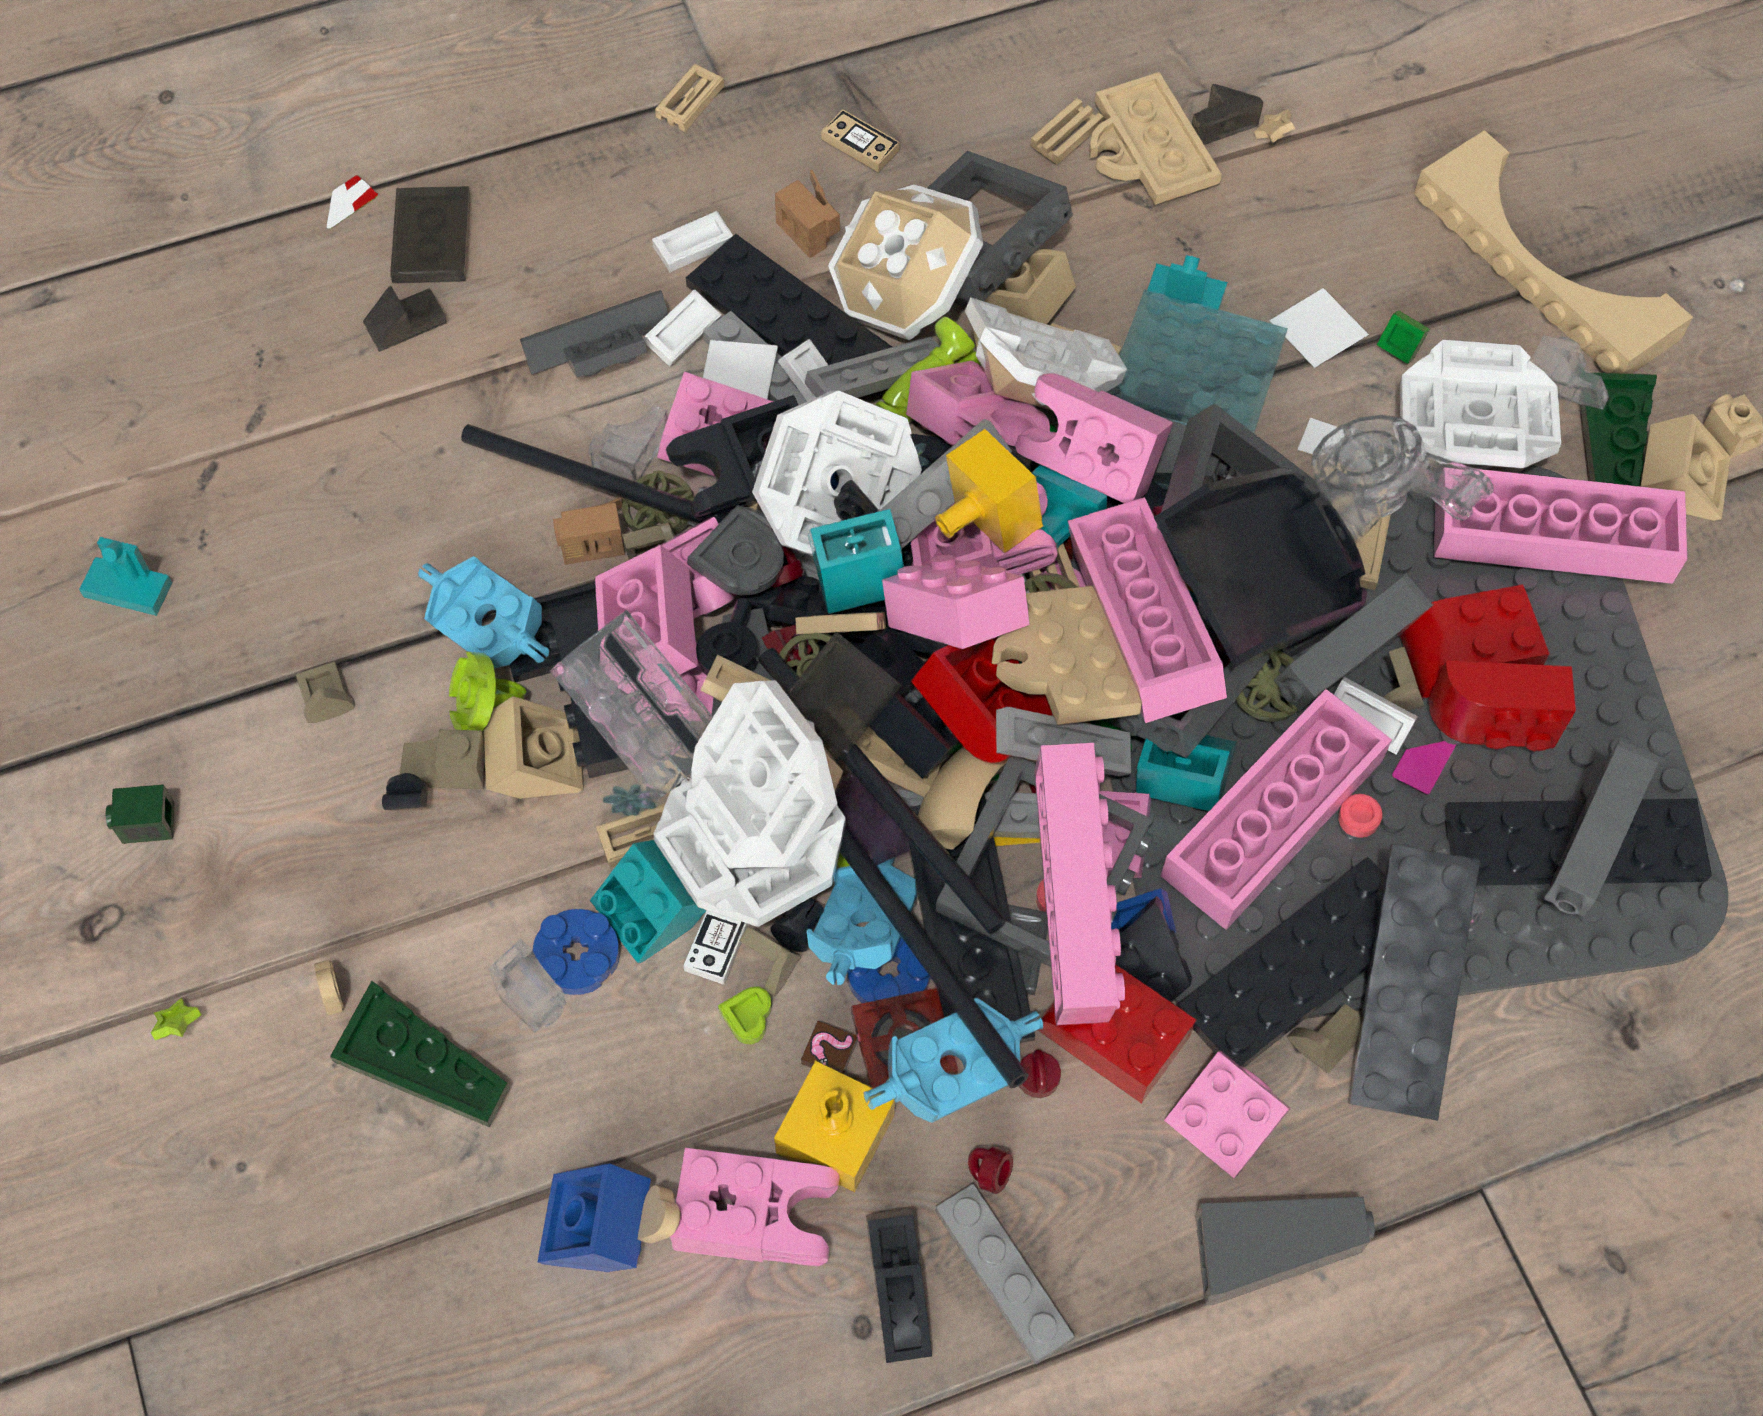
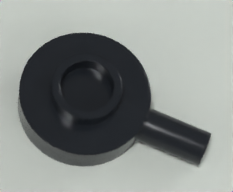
[696,598,759,675]

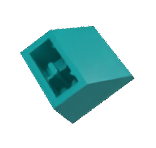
[808,509,904,614]
[1136,735,1237,811]
[590,840,706,963]

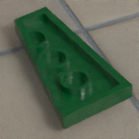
[1578,372,1657,486]
[330,980,510,1127]

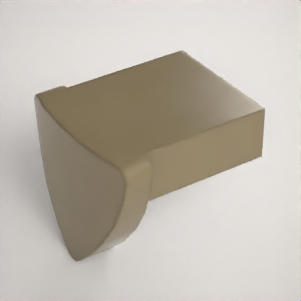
[622,522,675,560]
[1383,646,1424,711]
[296,661,355,723]
[739,926,801,996]
[1287,1004,1361,1074]

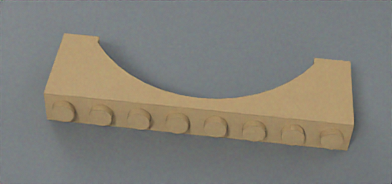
[1414,130,1693,374]

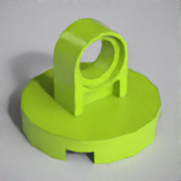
[449,651,527,732]

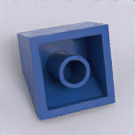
[537,1163,651,1272]

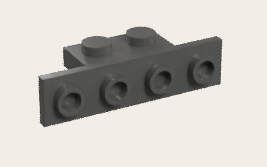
[520,290,668,377]

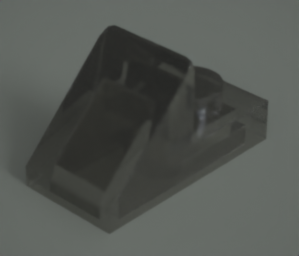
[1192,84,1264,145]
[363,285,447,352]

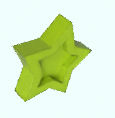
[150,998,202,1040]

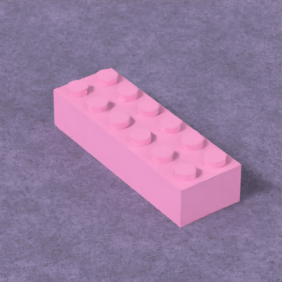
[1434,466,1687,584]
[1068,497,1227,723]
[1161,689,1392,930]
[1034,743,1125,1025]

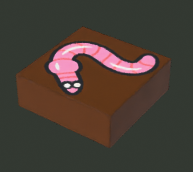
[801,1021,858,1074]

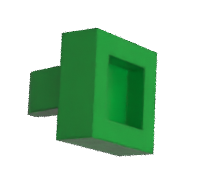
[1377,310,1430,364]

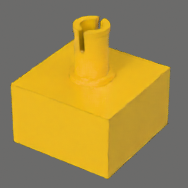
[935,429,1043,553]
[774,1061,895,1192]

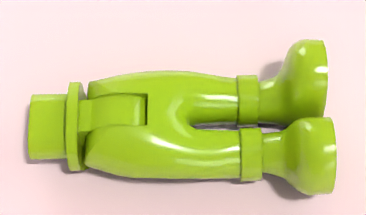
[875,316,981,423]

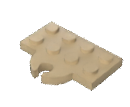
[1089,72,1222,205]
[992,586,1142,725]

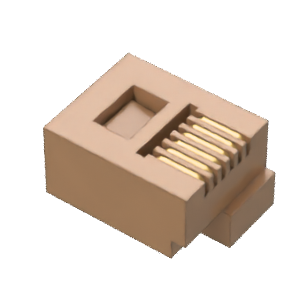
[775,170,840,258]
[553,497,625,565]

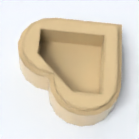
[314,960,344,1016]
[637,1185,680,1243]

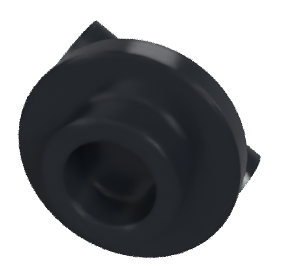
[834,480,878,521]
[382,773,429,810]

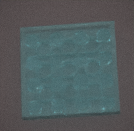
[1107,289,1288,433]

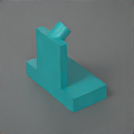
[1145,255,1228,319]
[1032,465,1107,548]
[79,537,172,616]

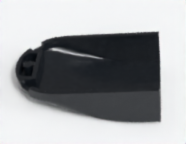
[1154,468,1367,668]

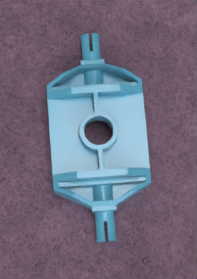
[418,556,549,669]
[807,845,917,985]
[864,998,1043,1123]

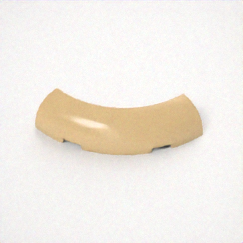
[918,722,1084,850]

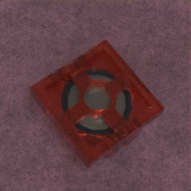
[851,988,958,1088]

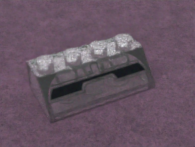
[550,610,713,802]

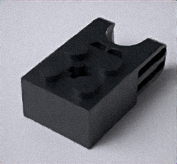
[666,395,799,521]
[828,629,962,779]

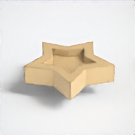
[1254,109,1295,143]

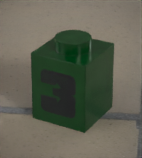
[105,784,174,844]

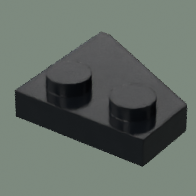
[1115,896,1192,1002]

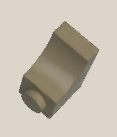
[399,729,486,789]

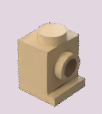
[1703,394,1763,459]

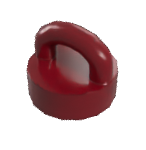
[771,546,805,588]
[1019,1049,1061,1098]
[968,1146,1013,1194]

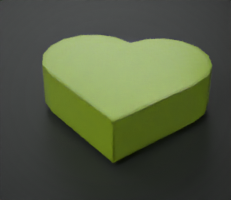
[718,987,772,1045]

